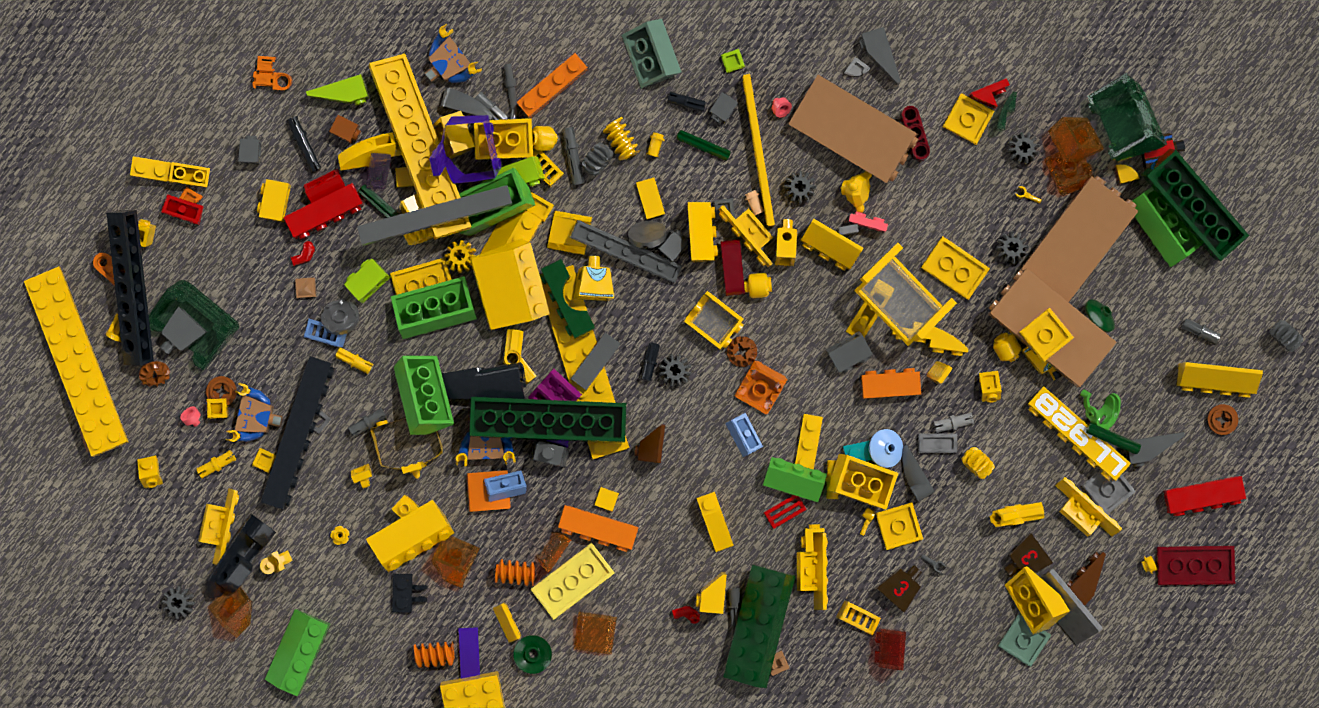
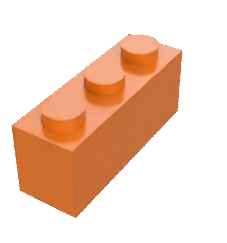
[861,368,921,399]

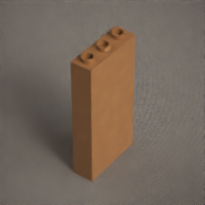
[789,75,919,184]
[1021,176,1138,303]
[988,268,1117,387]

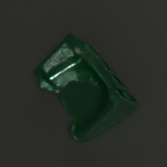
[1087,73,1167,162]
[149,280,240,370]

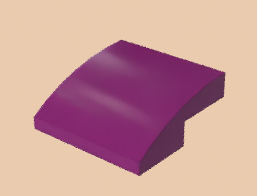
[528,369,582,401]

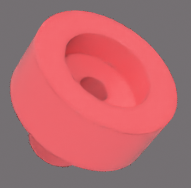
[772,98,792,118]
[180,406,201,427]

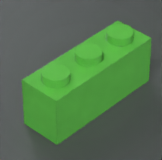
[763,457,827,502]

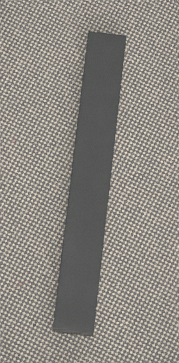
[357,185,513,246]

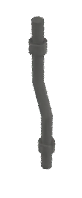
[504,64,521,164]

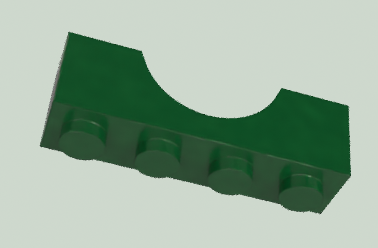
[540,259,596,339]

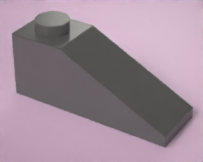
[859,27,901,85]
[1126,432,1185,467]

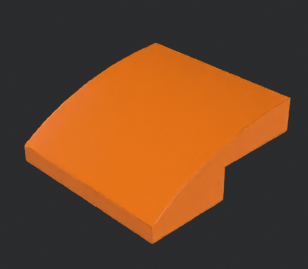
[466,470,510,512]

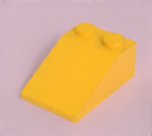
[474,119,533,160]
[1005,566,1069,635]

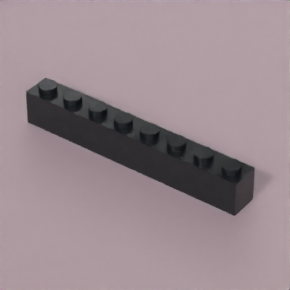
[261,356,335,509]

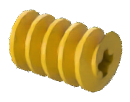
[603,117,641,161]

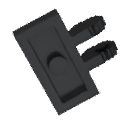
[392,573,428,613]

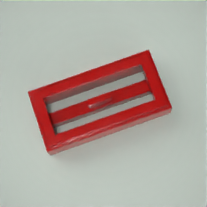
[764,495,807,529]

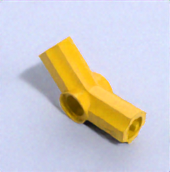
[503,329,536,385]
[990,502,1044,527]

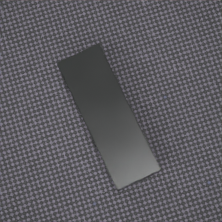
[571,333,621,390]

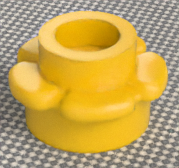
[330,526,349,545]
[1141,556,1157,574]

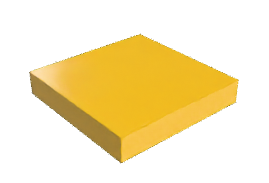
[943,93,995,145]
[1019,308,1074,362]
[875,502,923,550]

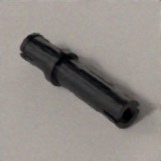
[286,116,322,173]

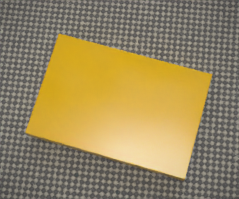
[921,236,990,300]
[390,257,452,295]

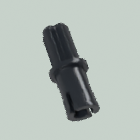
[667,91,706,112]
[640,342,660,381]

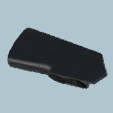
[441,362,526,399]
[207,513,276,598]

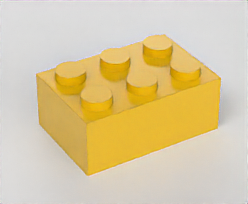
[827,454,898,510]
[440,671,505,708]

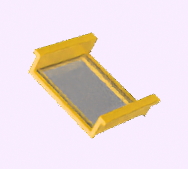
[854,243,957,346]

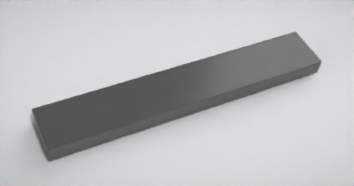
[569,220,682,283]

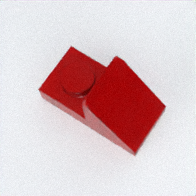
[970,78,1010,109]

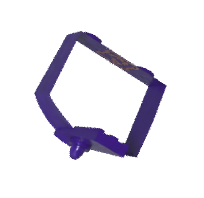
[429,115,501,183]

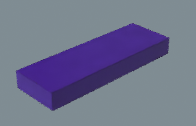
[459,627,480,679]

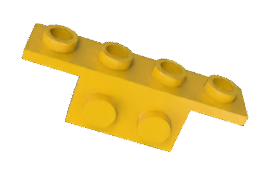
[718,205,773,267]
[1055,477,1122,537]
[198,488,239,565]
[797,532,828,610]

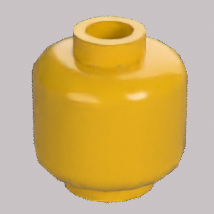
[532,126,558,151]
[744,273,772,299]
[993,333,1022,362]

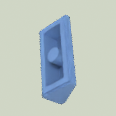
[725,413,763,457]
[484,471,527,502]

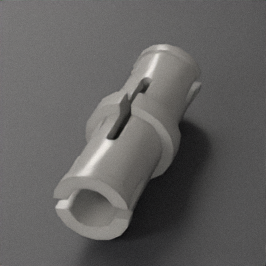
[934,412,974,433]

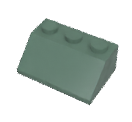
[622,19,681,88]

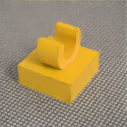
[351,464,372,488]

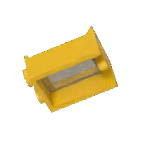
[683,291,744,350]

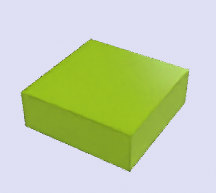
[721,49,745,73]

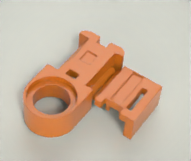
[253,56,292,90]

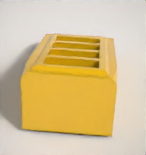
[526,150,564,188]
[926,361,952,384]
[836,600,881,635]

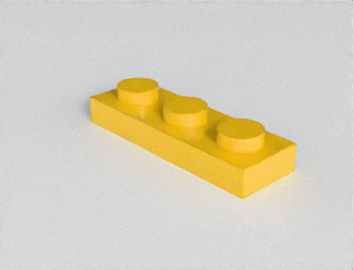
[795,414,823,470]

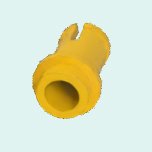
[646,132,665,158]

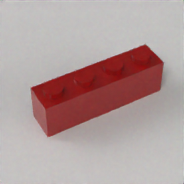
[284,183,364,240]
[1163,476,1246,516]

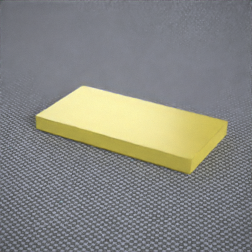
[531,543,615,620]

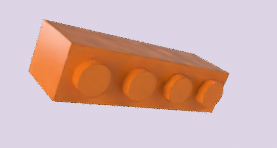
[516,53,588,119]
[558,505,639,552]

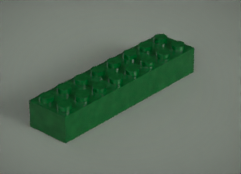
[470,397,627,443]

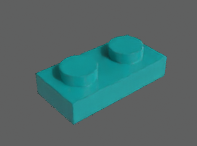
[843,441,872,461]

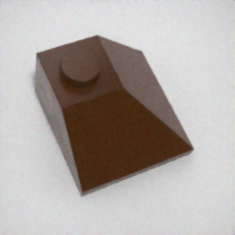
[635,424,665,463]

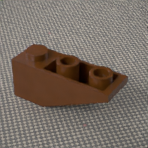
[1066,551,1106,606]

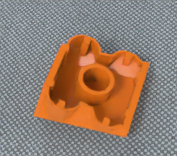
[734,361,787,414]

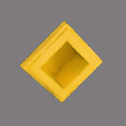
[207,398,229,418]

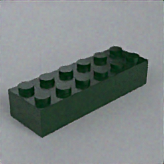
[1141,149,1250,261]
[723,565,795,688]

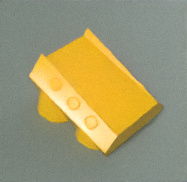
[547,211,592,255]

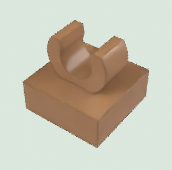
[771,650,789,676]

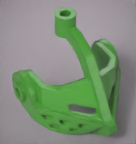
[1080,389,1121,430]

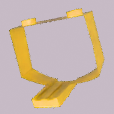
[370,418,443,479]

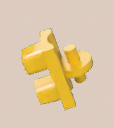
[259,551,292,574]

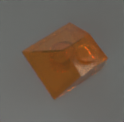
[431,536,480,588]
[208,586,252,638]

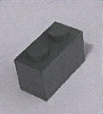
[826,331,873,373]

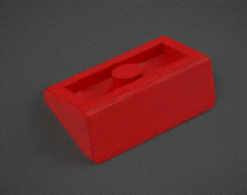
[304,169,345,203]
[161,194,204,225]

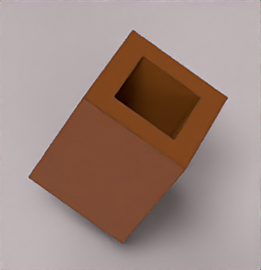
[329,115,361,144]

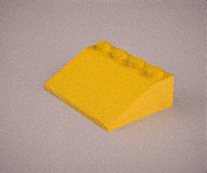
[470,239,550,330]

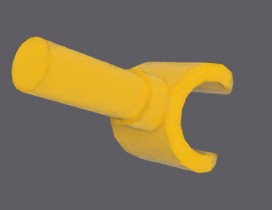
[1015,186,1042,204]
[860,508,875,536]

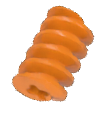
[495,559,535,586]
[414,641,455,668]

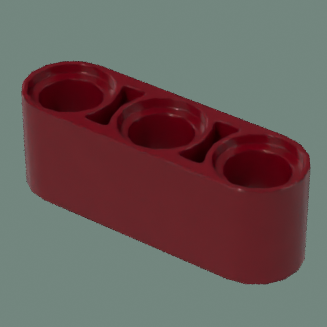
[900,106,930,161]
[720,239,745,296]

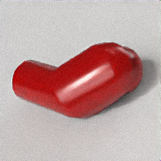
[291,241,315,266]
[672,606,700,624]

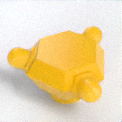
[841,171,872,213]

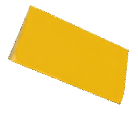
[493,602,521,642]

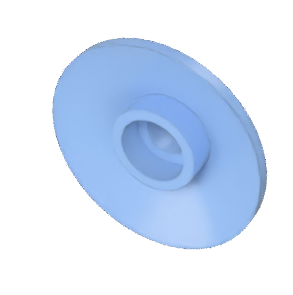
[869,429,903,468]

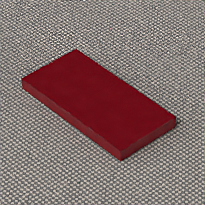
[1157,546,1235,585]

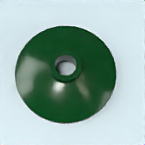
[1085,299,1115,333]
[513,635,552,674]

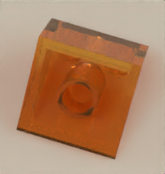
[1048,117,1104,162]

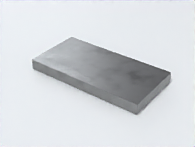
[1040,569,1103,645]

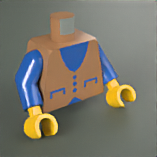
[425,24,482,83]
[226,383,283,442]
[456,432,516,466]

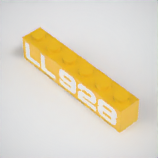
[1027,386,1131,481]

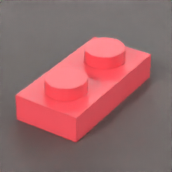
[848,212,888,233]

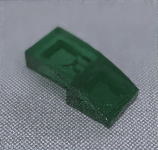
[996,91,1017,131]

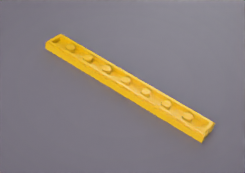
[742,74,775,227]

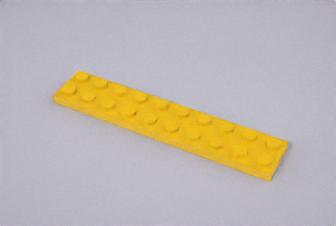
[368,54,472,240]
[540,265,629,459]
[24,267,129,457]

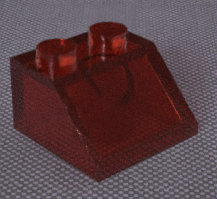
[874,628,906,671]

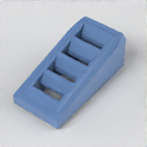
[304,319,347,347]

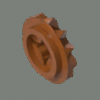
[727,336,757,367]
[139,361,170,388]
[206,376,237,406]
[1207,404,1238,435]

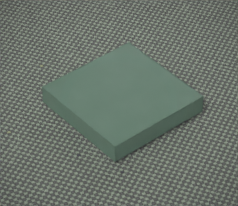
[998,614,1051,667]

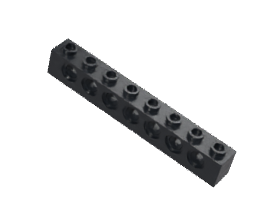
[106,210,154,366]

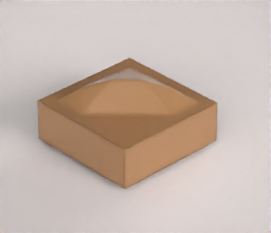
[295,278,316,298]

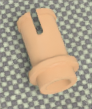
[745,190,764,215]

